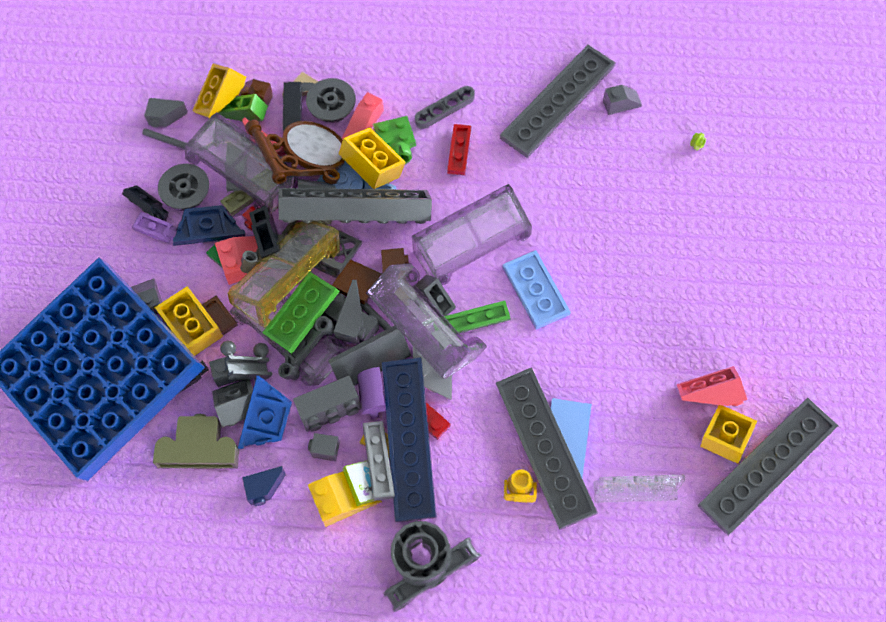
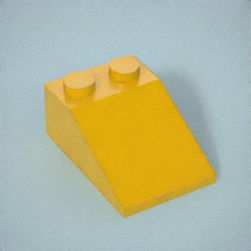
[192,63,246,119]
[307,472,382,527]

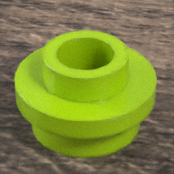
[690,132,706,150]

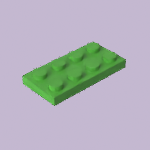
[262,271,339,354]

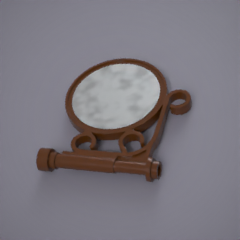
[245,120,345,184]

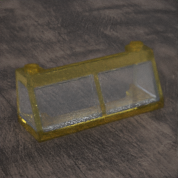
[228,221,340,328]

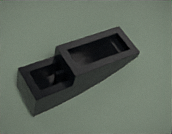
[249,205,280,259]

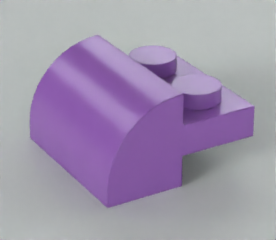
[357,367,386,419]

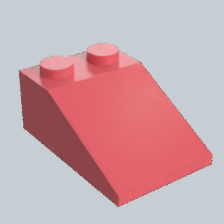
[215,236,273,285]
[676,366,748,406]

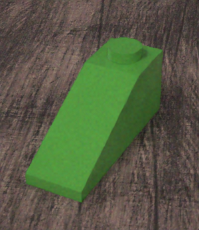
[215,94,268,121]

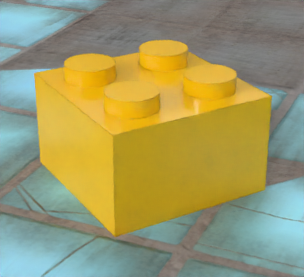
[700,405,757,464]

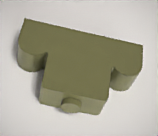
[153,414,239,469]

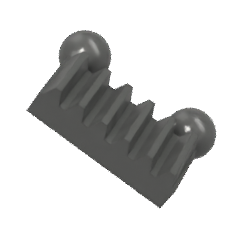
[220,340,272,380]

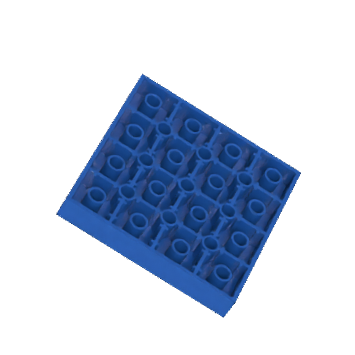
[0,257,205,481]

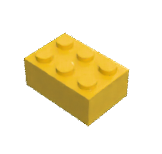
[338,128,406,189]
[155,286,223,356]

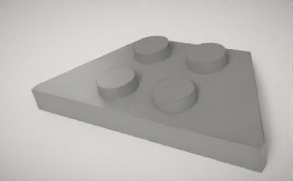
[413,325,452,400]

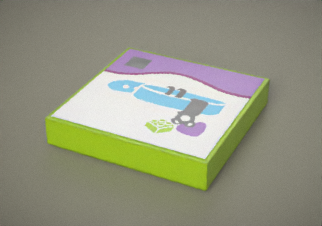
[342,460,377,506]

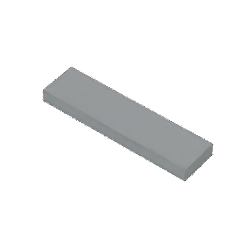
[363,421,394,501]

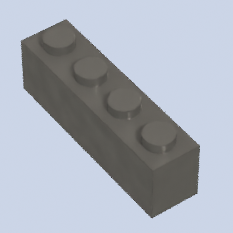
[321,293,379,343]

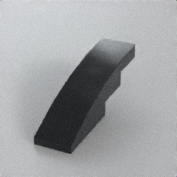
[283,82,303,154]

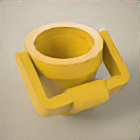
[503,469,537,503]

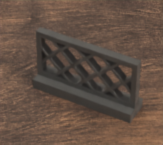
[278,220,362,278]

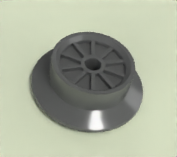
[306,78,356,123]
[158,164,209,210]

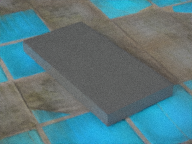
[328,324,412,386]

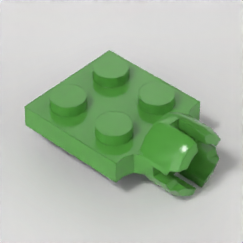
[373,116,416,165]

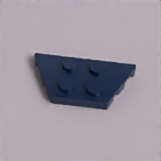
[173,205,245,246]

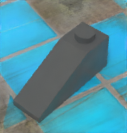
[334,280,366,345]

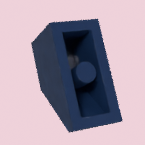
[242,466,286,506]

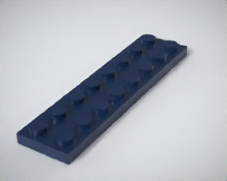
[382,357,437,522]

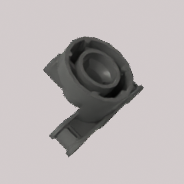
[383,521,482,612]

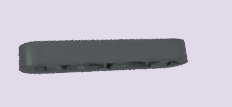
[415,86,475,129]

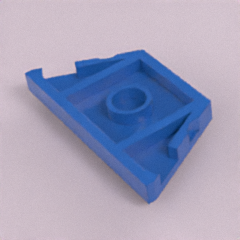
[238,376,292,449]

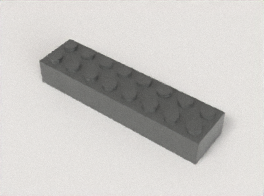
[278,188,432,224]

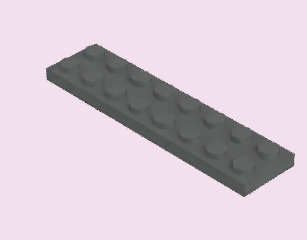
[500,44,616,158]
[496,367,598,530]
[698,398,839,536]

